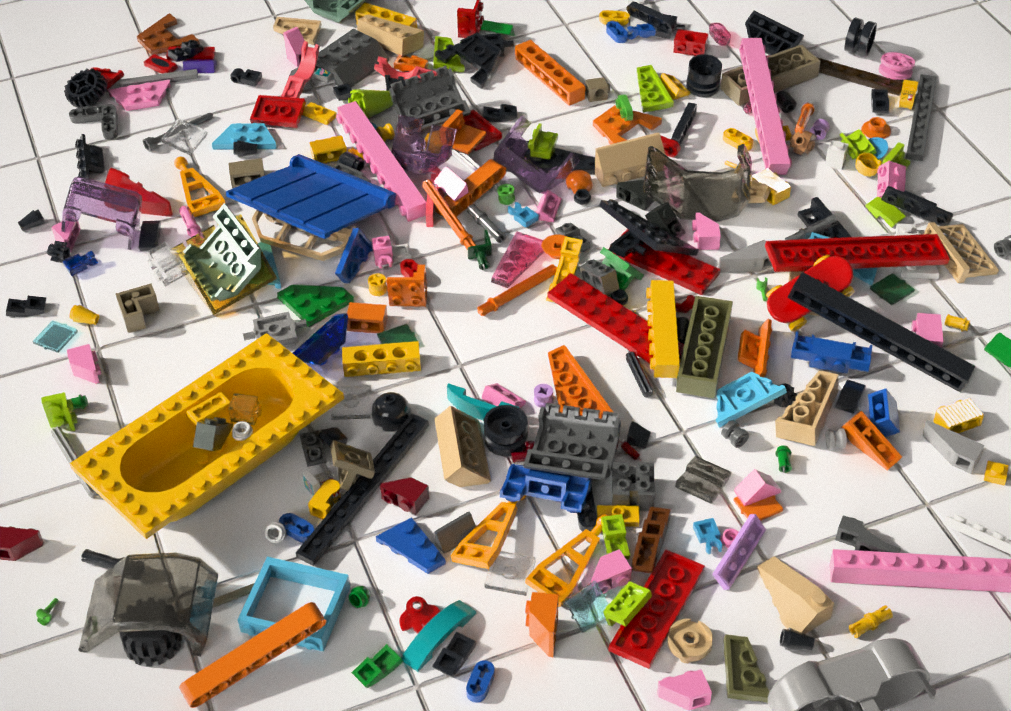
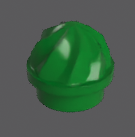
[349,586,371,608]

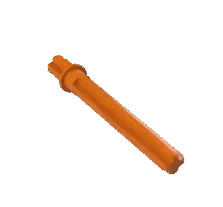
[795,102,815,134]
[422,179,476,249]
[477,264,557,316]

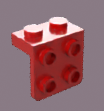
[457,0,484,38]

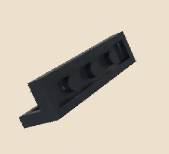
[797,197,852,238]

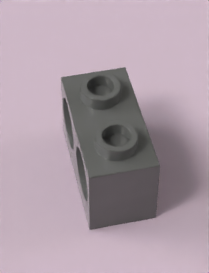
[579,259,619,295]

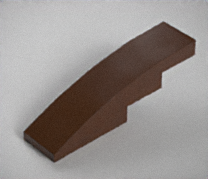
[631,507,671,574]

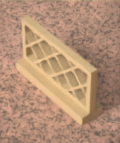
[924,222,999,283]

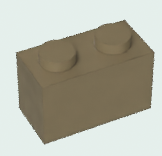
[228,158,265,189]

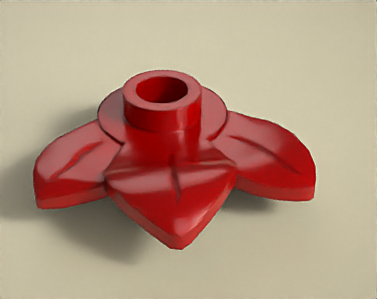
[399,596,440,634]

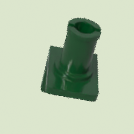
[467,230,492,270]

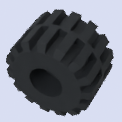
[118,599,182,667]

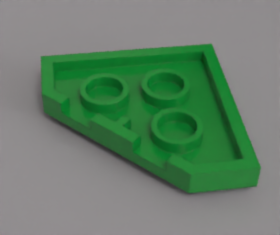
[277,285,354,327]

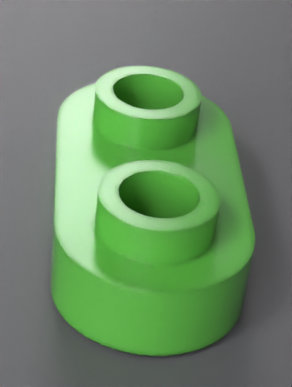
[615,94,633,121]

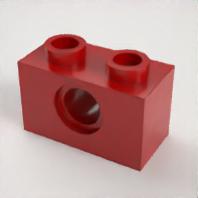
[673,29,709,56]

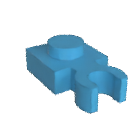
[508,202,539,228]
[693,518,722,555]

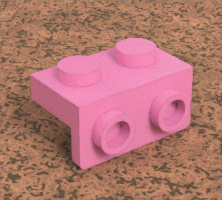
[877,161,906,198]

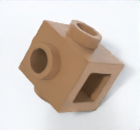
[789,130,817,156]

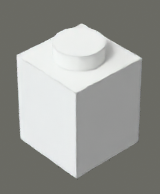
[825,140,849,170]

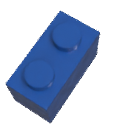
[868,388,900,437]

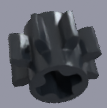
[47,240,70,263]
[774,383,797,408]

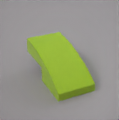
[865,196,906,228]
[601,514,630,560]

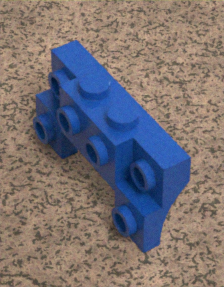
[791,332,873,374]
[499,464,592,513]

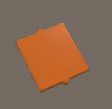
[733,495,783,521]

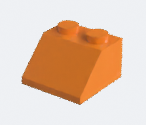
[525,592,559,657]

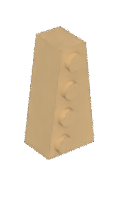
[357,15,424,57]
[775,370,839,446]

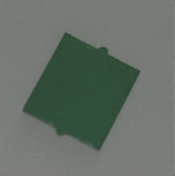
[870,273,915,305]
[377,324,418,344]

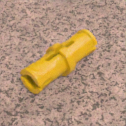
[849,605,893,638]

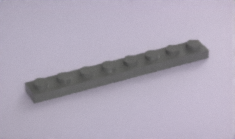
[905,74,937,161]

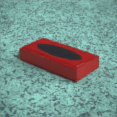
[143,54,178,74]

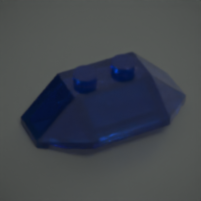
[292,313,348,366]

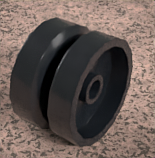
[844,17,877,57]
[484,405,528,457]

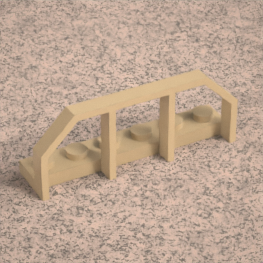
[251,210,356,261]

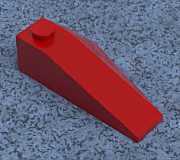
[102,168,173,217]

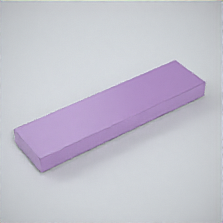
[712,514,766,590]

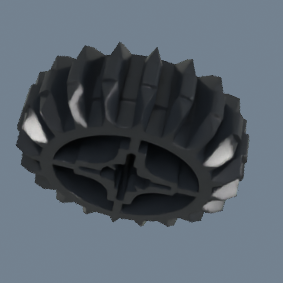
[64,68,108,108]

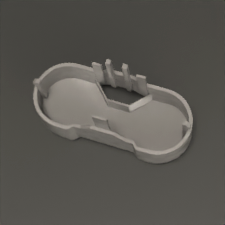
[768,638,936,711]

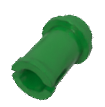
[68,394,88,410]
[775,445,792,473]

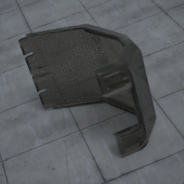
[643,144,752,222]
[78,552,218,657]

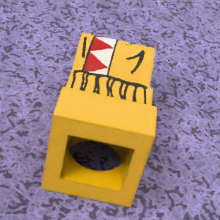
[899,80,918,109]
[308,479,341,520]

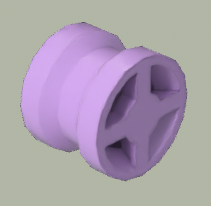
[810,119,830,140]
[534,383,553,408]

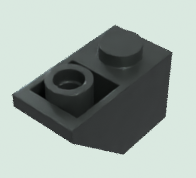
[616,180,657,211]
[645,203,686,238]
[193,417,233,451]

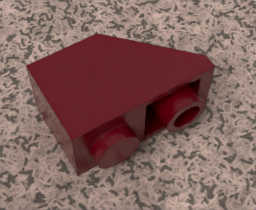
[380,477,429,515]
[0,526,44,561]

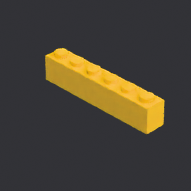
[646,280,680,378]

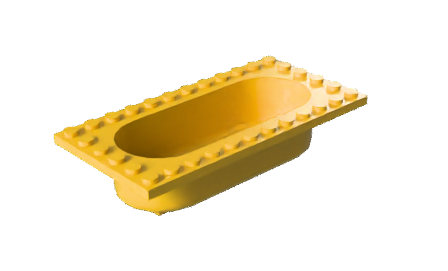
[70,333,344,539]

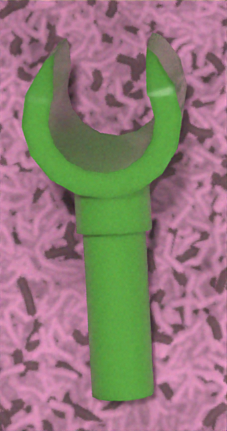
[756,277,768,302]
[36,598,59,626]

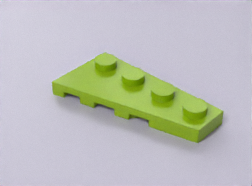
[636,65,674,113]

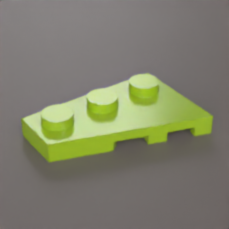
[433,36,465,72]

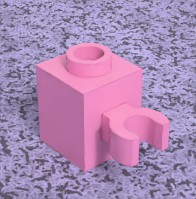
[371,236,393,269]

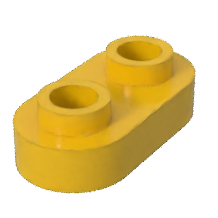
[599,10,630,26]
[723,128,753,151]

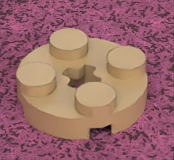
[667,619,712,664]

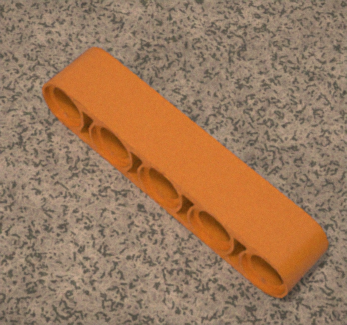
[435,159,506,217]

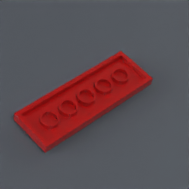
[612,229,720,295]
[608,549,705,669]

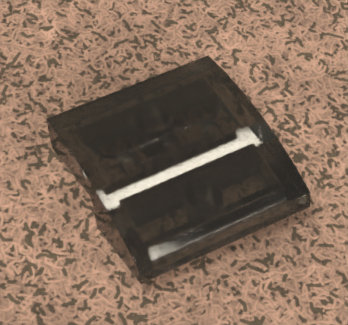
[675,456,732,504]

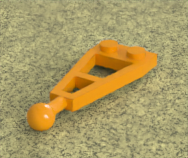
[174,156,226,217]
[451,495,527,569]
[525,514,610,607]

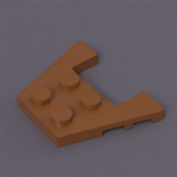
[136,13,200,55]

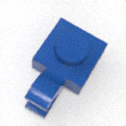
[627,24,656,40]

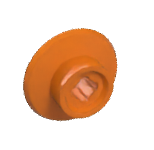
[861,117,891,139]
[541,234,567,259]

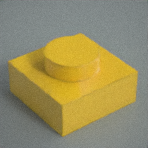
[983,460,1009,486]

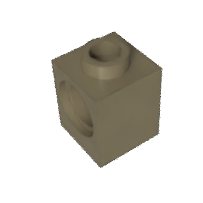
[585,77,610,102]

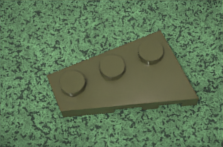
[723,634,769,703]

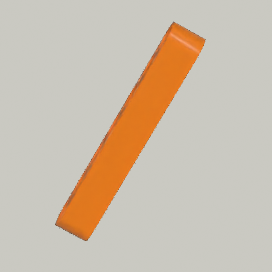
[179,602,326,708]

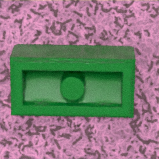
[481,20,515,36]
[984,332,1011,369]

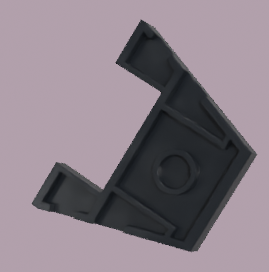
[435,32,501,89]

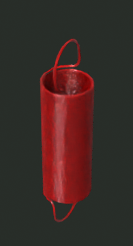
[619,440,642,461]

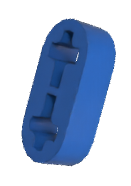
[606,21,628,43]
[279,513,314,543]
[466,660,495,703]

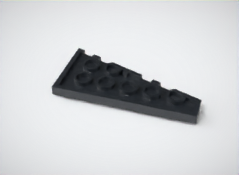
[493,136,595,174]
[599,199,699,256]

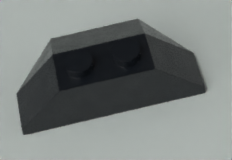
[745,10,804,56]

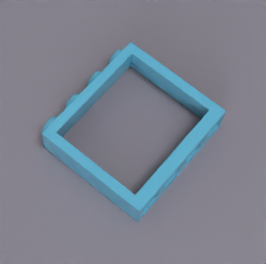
[237,557,351,652]

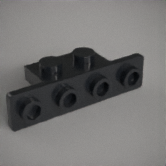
[75,134,105,187]
[881,186,954,226]

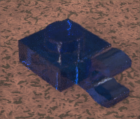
[62,251,98,276]

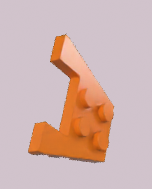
[593,105,662,144]

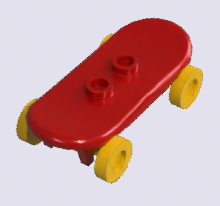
[766,255,855,332]

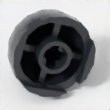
[371,392,411,431]

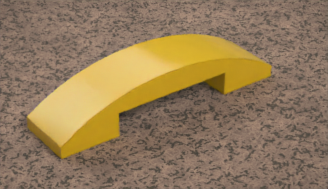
[546,237,583,302]

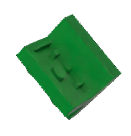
[600,247,644,291]

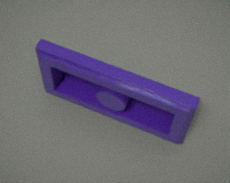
[183,60,217,73]

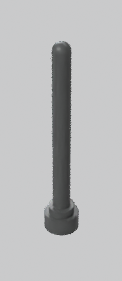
[142,113,213,151]

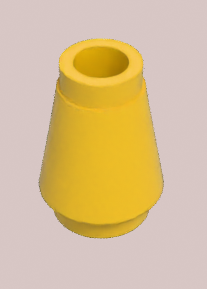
[69,304,99,325]

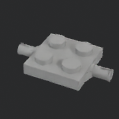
[242,311,307,345]

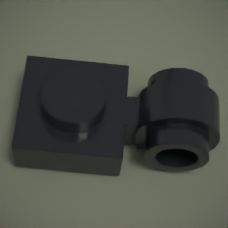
[230,68,262,87]

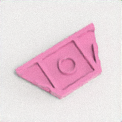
[108,80,171,111]

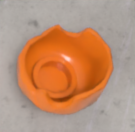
[566,170,592,194]

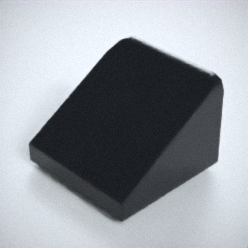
[627,421,651,448]

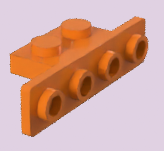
[737,318,773,378]

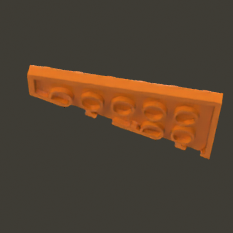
[548,345,613,418]

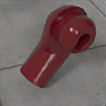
[511,440,535,463]

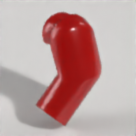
[675,295,695,313]

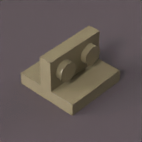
[330,440,375,491]

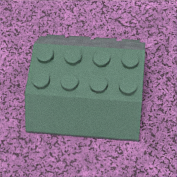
[304,0,366,22]
[181,203,261,302]

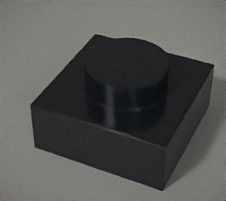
[333,83,352,101]
[319,427,348,447]

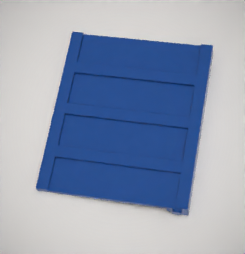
[226,154,396,239]

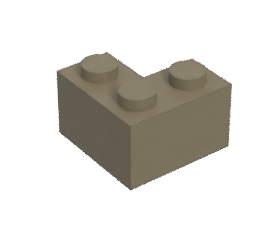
[115,283,160,333]

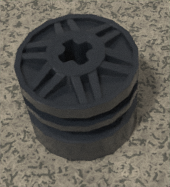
[686,54,722,97]

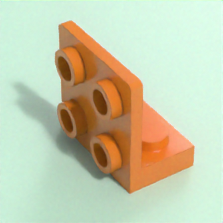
[439,109,486,154]
[386,264,427,307]

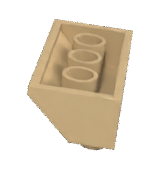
[595,132,666,187]
[435,405,491,487]

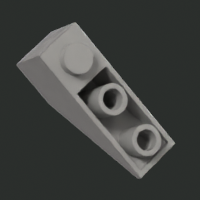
[718,239,772,273]
[923,420,985,474]

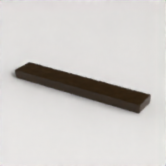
[817,57,903,96]

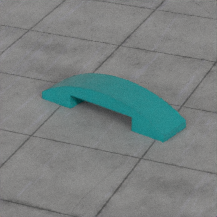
[446,383,519,421]
[401,600,476,672]

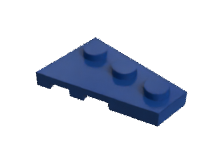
[335,228,373,284]
[375,517,446,574]

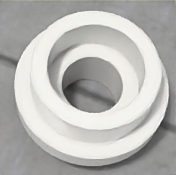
[232,421,253,441]
[265,522,286,543]

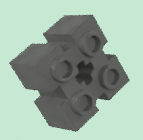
[612,462,655,511]

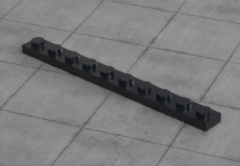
[295,413,429,566]

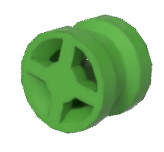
[497,184,515,205]

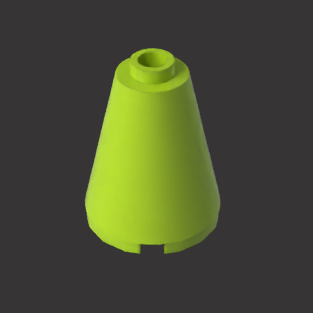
[348,89,393,119]

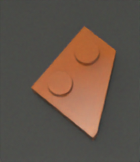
[394,54,428,72]

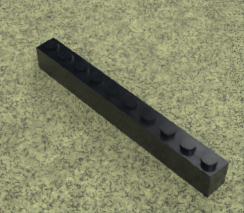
[787,272,975,392]

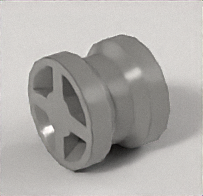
[825,428,847,450]

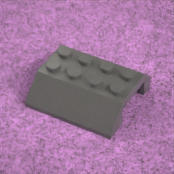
[316,28,389,88]
[389,66,471,135]
[523,403,621,481]

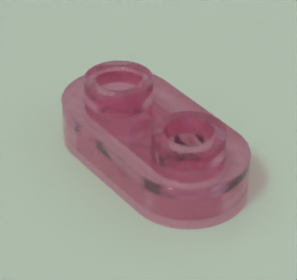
[709,22,731,46]

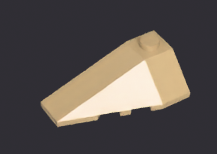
[757,556,834,634]

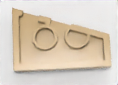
[273,17,322,45]

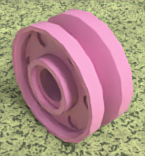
[879,52,915,80]

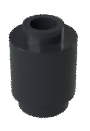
[776,90,797,113]
[339,151,365,172]

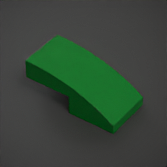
[351,644,404,689]

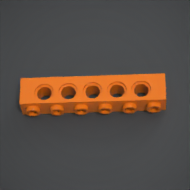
[515,39,586,106]

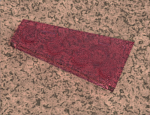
[491,231,544,288]

